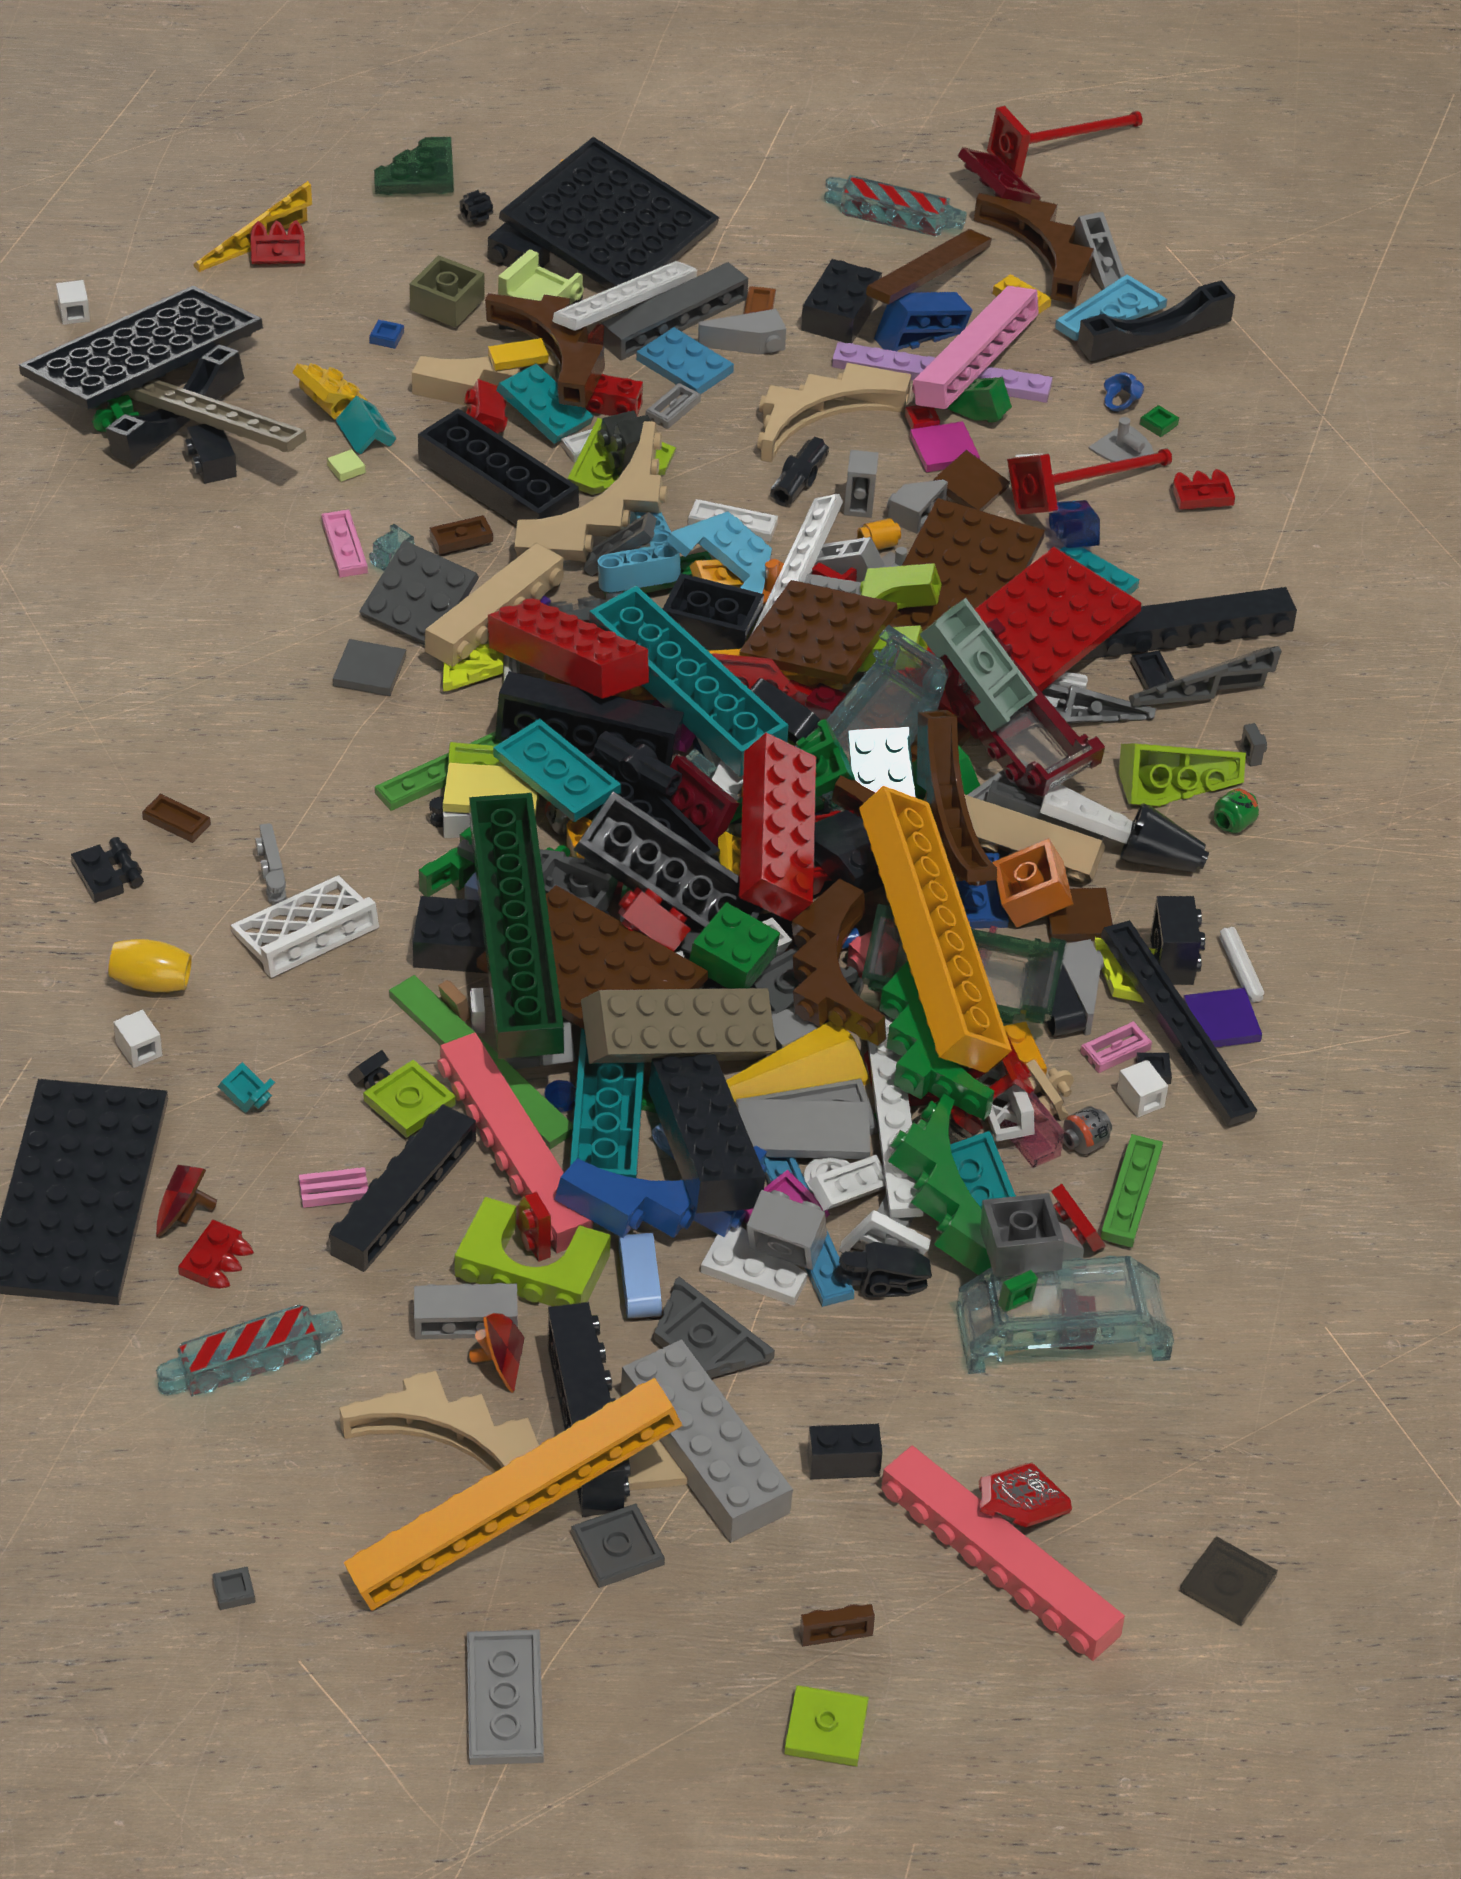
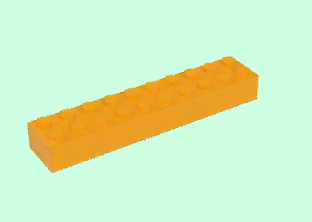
[859,785,1012,1073]

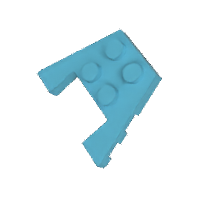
[665,512,772,593]

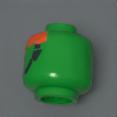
[1214,788,1259,833]

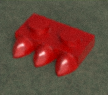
[251,220,306,265]
[1173,469,1235,510]
[1051,1183,1106,1252]
[178,1219,254,1289]

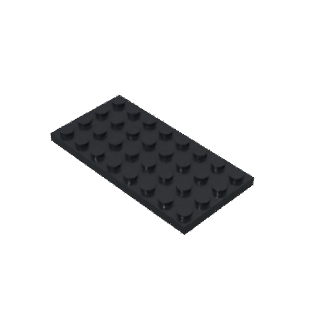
[19,285,263,410]
[0,1079,168,1305]

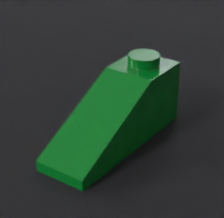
[947,377,1012,423]

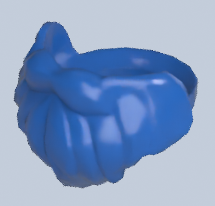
[1104,372,1144,411]

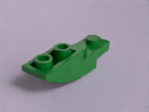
[419,827,476,896]

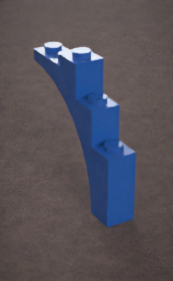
[554,1146,767,1238]

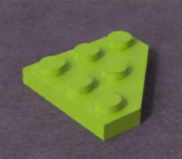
[567,418,676,495]

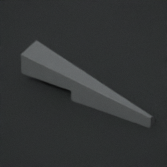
[1129,646,1282,706]
[1003,683,1156,726]
[457,840,618,911]

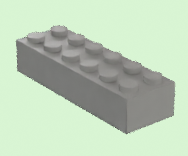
[621,1339,793,1543]

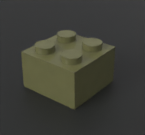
[409,255,485,328]

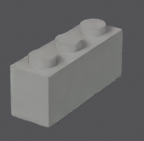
[414,1283,518,1339]

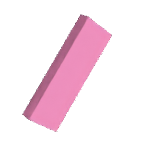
[321,510,368,578]

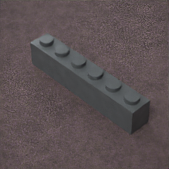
[601,262,748,361]

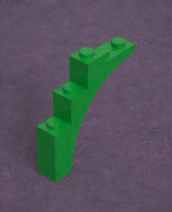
[879,961,994,1120]
[888,1093,1013,1290]

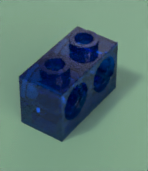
[1049,500,1100,548]

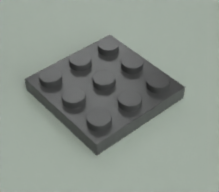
[359,540,479,645]

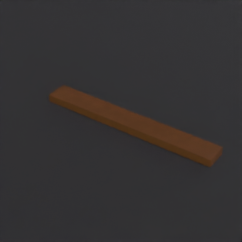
[866,229,992,305]

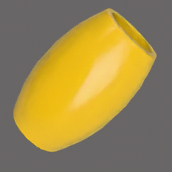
[108,939,192,992]

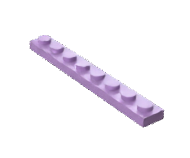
[832,342,1052,403]

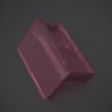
[1000,1092,1064,1168]

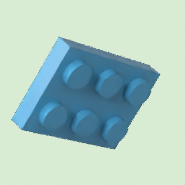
[636,327,734,394]

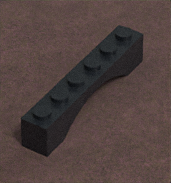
[1078,280,1235,361]
[106,344,245,464]

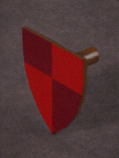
[156,1165,217,1237]

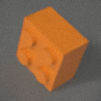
[993,838,1073,928]

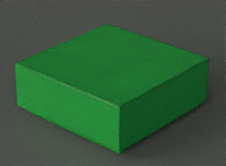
[1140,405,1179,437]
[998,1270,1038,1312]

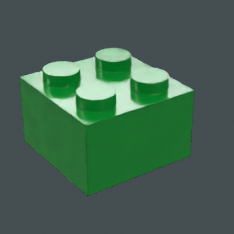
[690,902,780,989]

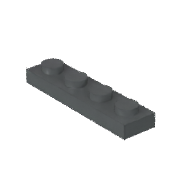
[986,780,1104,840]

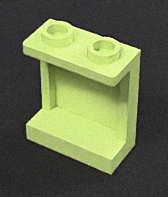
[498,249,584,305]

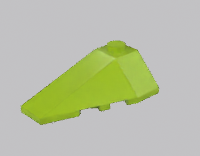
[1119,743,1246,806]

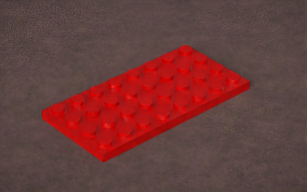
[895,547,1142,729]

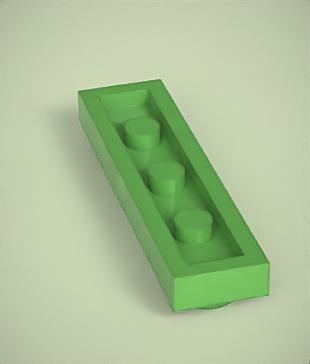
[1101,1134,1163,1248]

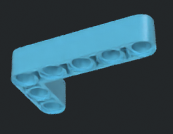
[598,511,681,592]

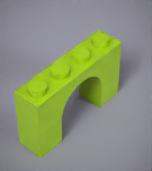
[857,563,942,672]
[454,1197,611,1307]

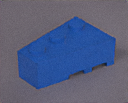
[874,292,973,352]

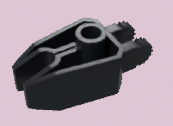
[834,1242,932,1297]

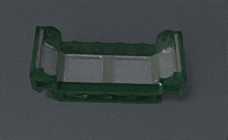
[862,904,1067,1024]

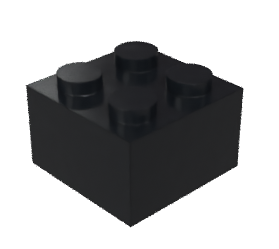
[1150,896,1205,985]

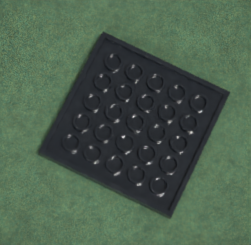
[499,137,720,289]

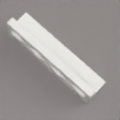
[968,1061,1035,1142]

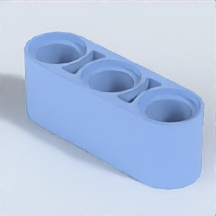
[619,1233,662,1318]

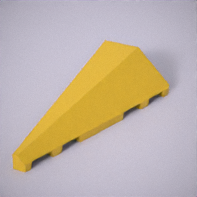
[193,181,312,272]
[726,1021,869,1102]

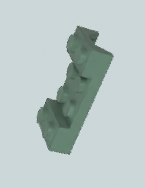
[920,598,1037,732]

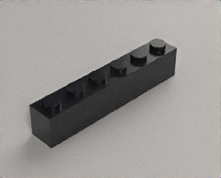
[329,1104,476,1272]

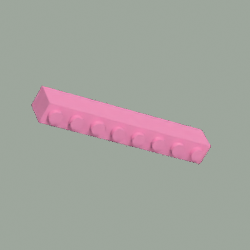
[912,286,1039,409]

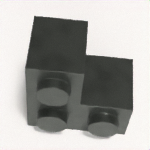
[598,410,650,477]

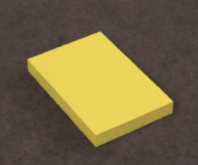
[443,763,538,816]

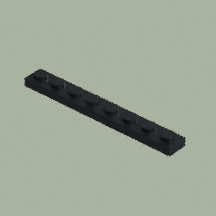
[1100,920,1258,1126]

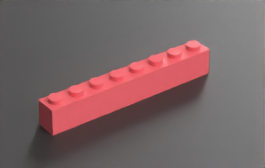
[437,1032,593,1254]
[881,1445,1125,1661]

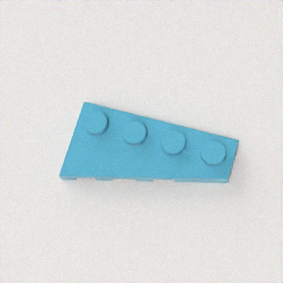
[1055,275,1167,341]

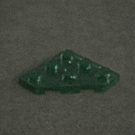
[374,137,454,195]

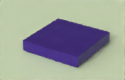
[1183,987,1262,1047]

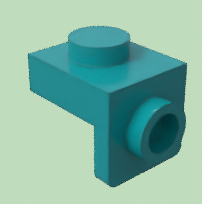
[217,1062,275,1114]

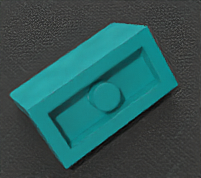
[336,395,397,454]

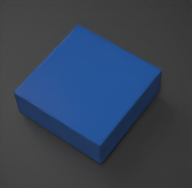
[369,319,404,349]

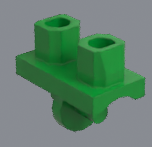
[92,395,139,432]

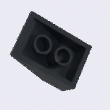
[814,810,884,894]

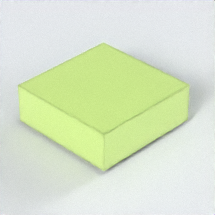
[327,449,366,482]

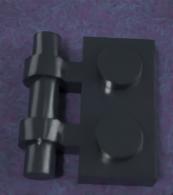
[71,837,144,903]

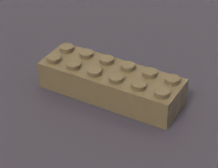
[581,988,777,1064]

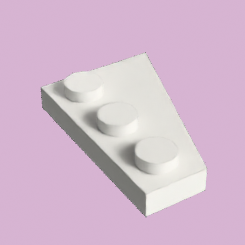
[1040,781,1133,844]
[701,1226,807,1306]

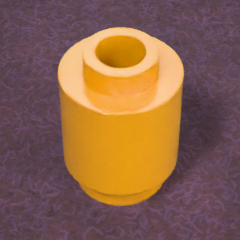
[857,518,901,550]

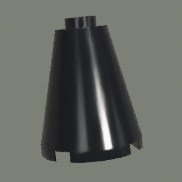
[1120,803,1209,872]

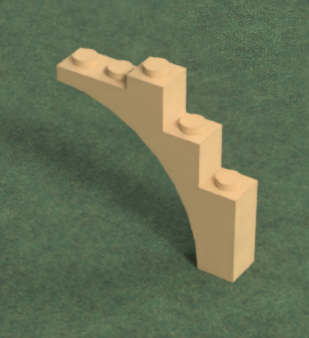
[412,347,561,406]
[757,363,912,463]
[514,421,668,562]
[339,1371,554,1505]

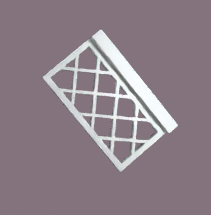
[231,875,379,978]

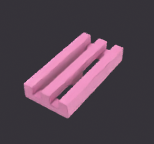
[1080,1021,1152,1073]
[299,1167,368,1208]

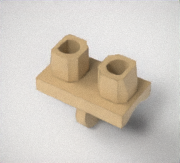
[1026,1059,1074,1122]

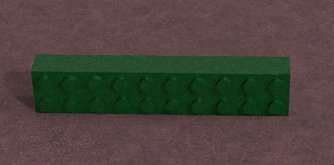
[469,793,564,1059]

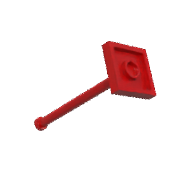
[987,106,1143,178]
[1007,448,1172,515]

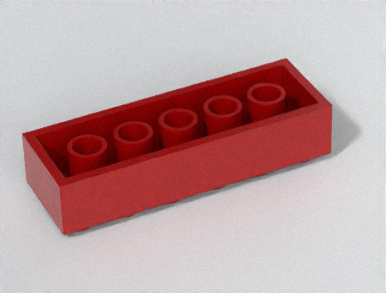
[488,598,649,699]
[739,732,816,921]

